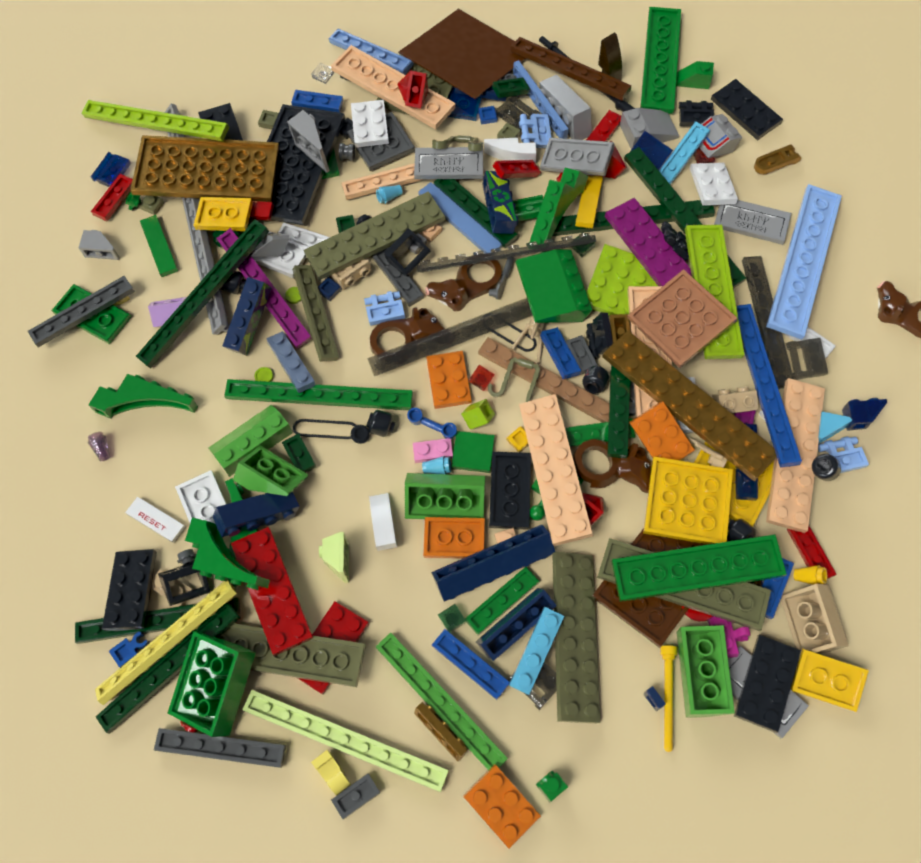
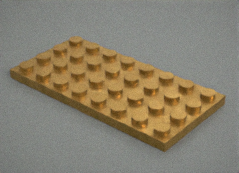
[130,135,279,202]

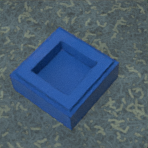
[478,106,497,125]

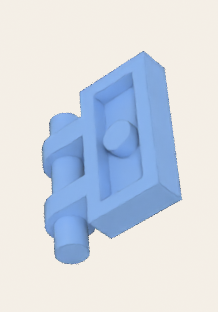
[519,114,551,148]
[364,291,405,326]
[818,436,869,473]

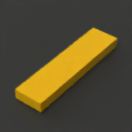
[575,175,603,228]

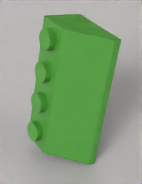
[208,405,293,477]
[405,473,485,519]
[677,625,735,718]

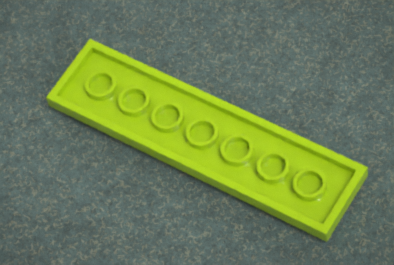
[685,225,744,359]

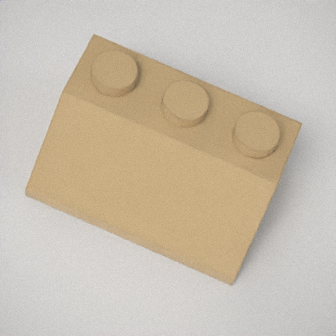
[781,584,849,657]

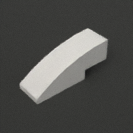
[484,138,536,164]
[369,493,397,551]

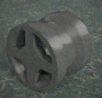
[339,143,355,161]

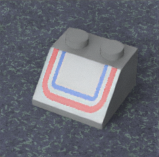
[699,114,742,158]

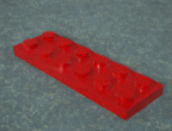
[231,527,313,656]

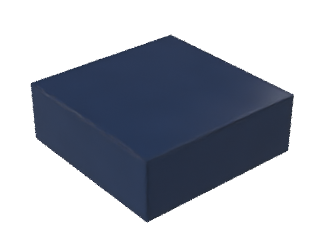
[318,277,342,301]
[644,686,666,711]

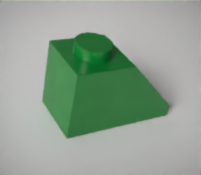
[676,61,714,89]

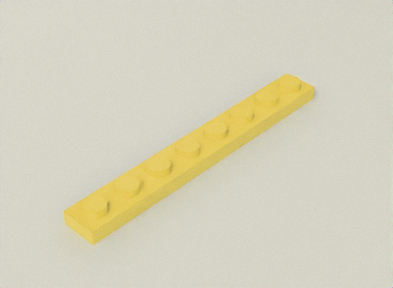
[95,579,237,705]

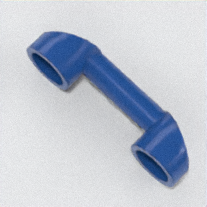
[407,408,457,439]

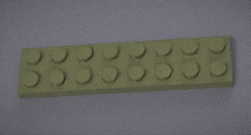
[303,191,445,280]
[597,538,771,631]
[552,552,600,724]
[218,623,366,688]

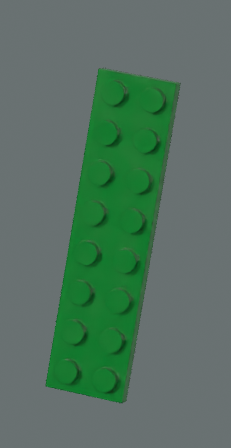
[640,7,681,114]
[611,535,787,602]

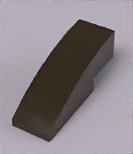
[598,32,622,81]

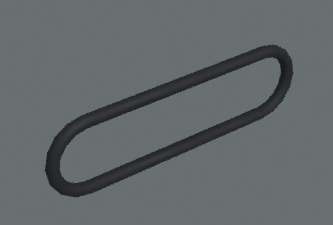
[481,313,536,352]
[293,419,356,439]

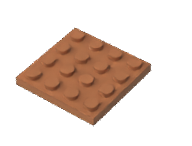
[627,269,737,368]

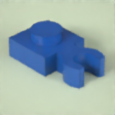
[109,632,149,668]

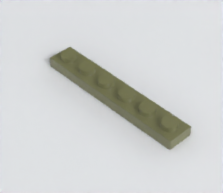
[292,265,339,362]

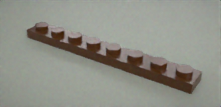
[511,37,632,101]

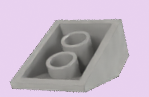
[620,108,679,150]
[287,110,329,173]

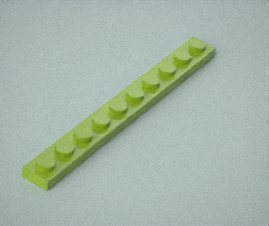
[81,100,229,141]

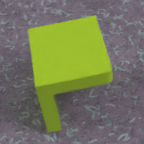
[461,399,495,429]

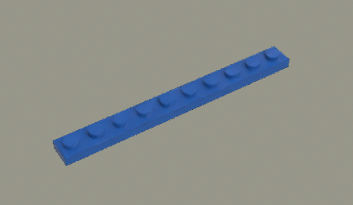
[736,304,802,468]

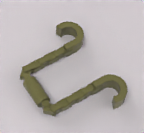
[432,135,483,151]
[488,357,541,402]

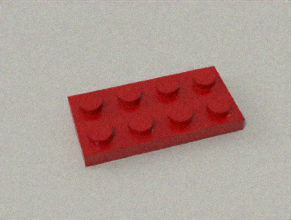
[297,601,369,695]

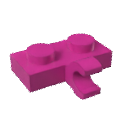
[707,616,751,658]

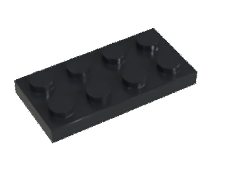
[711,79,783,141]
[489,451,531,530]
[102,549,157,631]
[734,634,801,733]

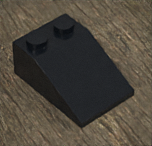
[198,103,243,141]

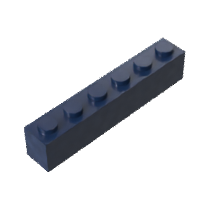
[431,524,555,602]

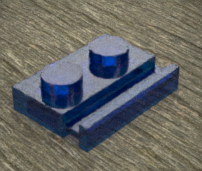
[90,152,131,187]

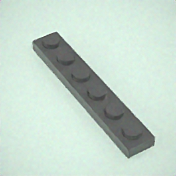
[27,276,135,348]
[154,728,286,768]

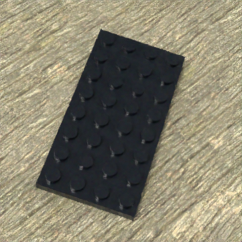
[267,104,345,225]

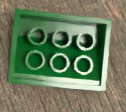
[515,249,592,323]
[167,631,256,737]

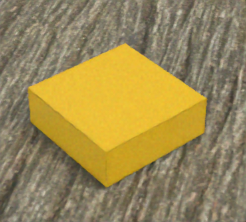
[506,426,529,453]

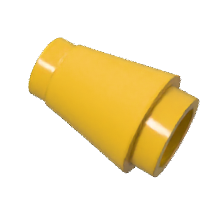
[793,565,827,585]

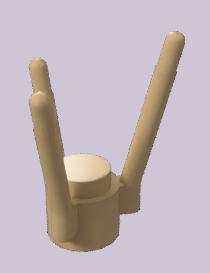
[511,317,545,364]
[689,438,727,468]

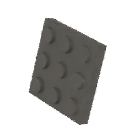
[347,112,415,171]

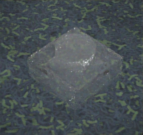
[311,63,334,84]

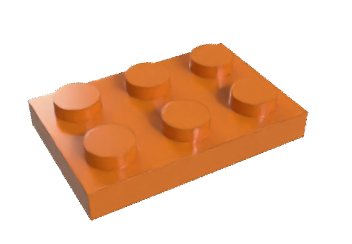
[426,351,472,409]
[629,401,694,460]
[423,517,485,559]
[463,764,541,849]

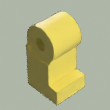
[311,750,351,796]

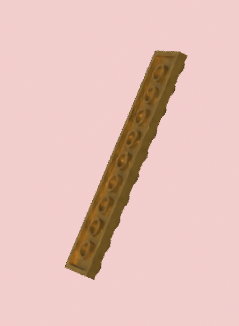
[602,331,777,481]

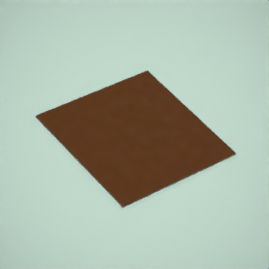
[398,8,526,99]

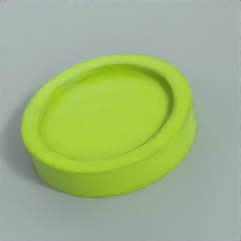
[285,287,301,304]
[254,367,273,382]

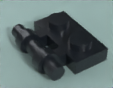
[678,100,714,127]
[661,221,689,261]
[586,312,613,359]

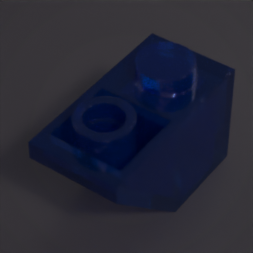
[842,398,887,431]

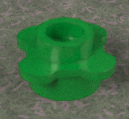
[126,193,142,210]

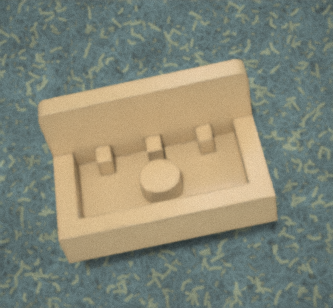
[331,259,372,290]
[712,387,758,413]

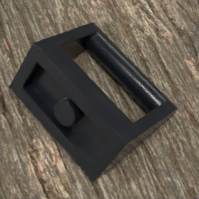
[384,228,431,277]
[158,562,210,606]

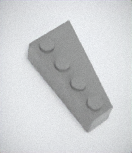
[539,75,592,140]

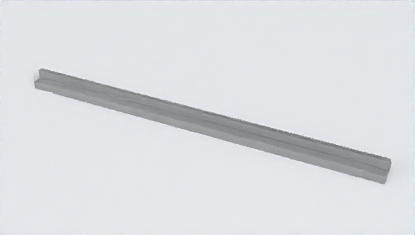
[164,103,229,335]

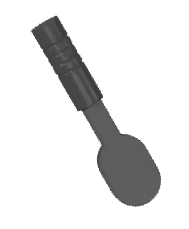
[489,256,515,300]

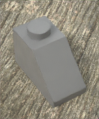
[78,230,119,260]

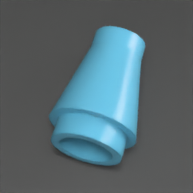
[376,185,403,204]
[422,456,452,474]

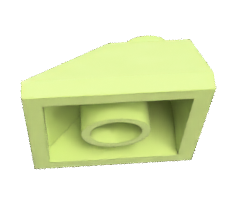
[319,532,349,583]

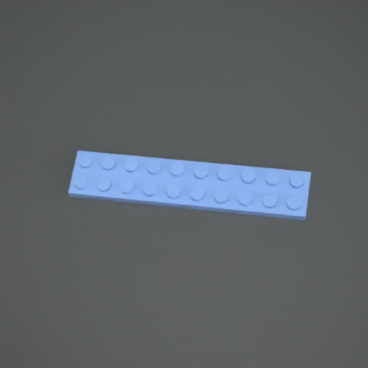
[766,184,842,340]

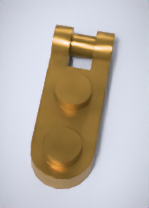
[754,144,801,174]

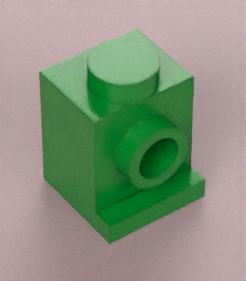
[536,770,568,803]

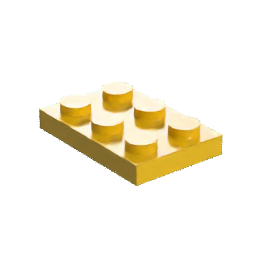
[193,197,253,231]
[790,648,869,712]

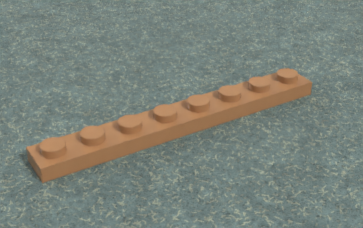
[478,337,609,422]

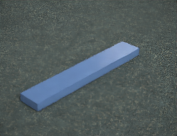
[329,29,413,75]
[513,60,569,139]
[418,182,502,256]

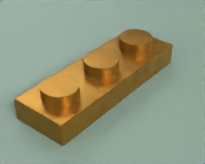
[414,702,467,762]

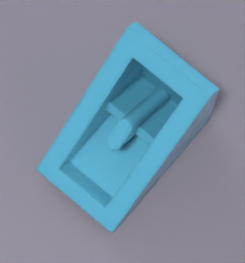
[818,412,852,445]

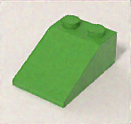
[233,445,308,496]

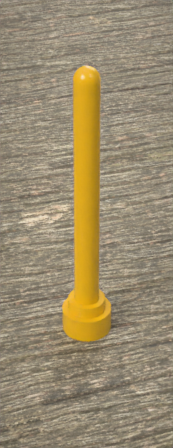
[660,645,677,752]

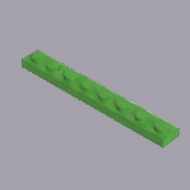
[376,633,508,770]

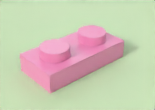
[413,438,453,463]

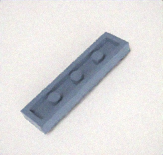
[266,331,316,393]

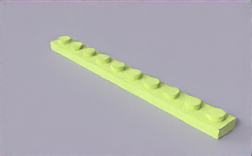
[243,690,449,792]

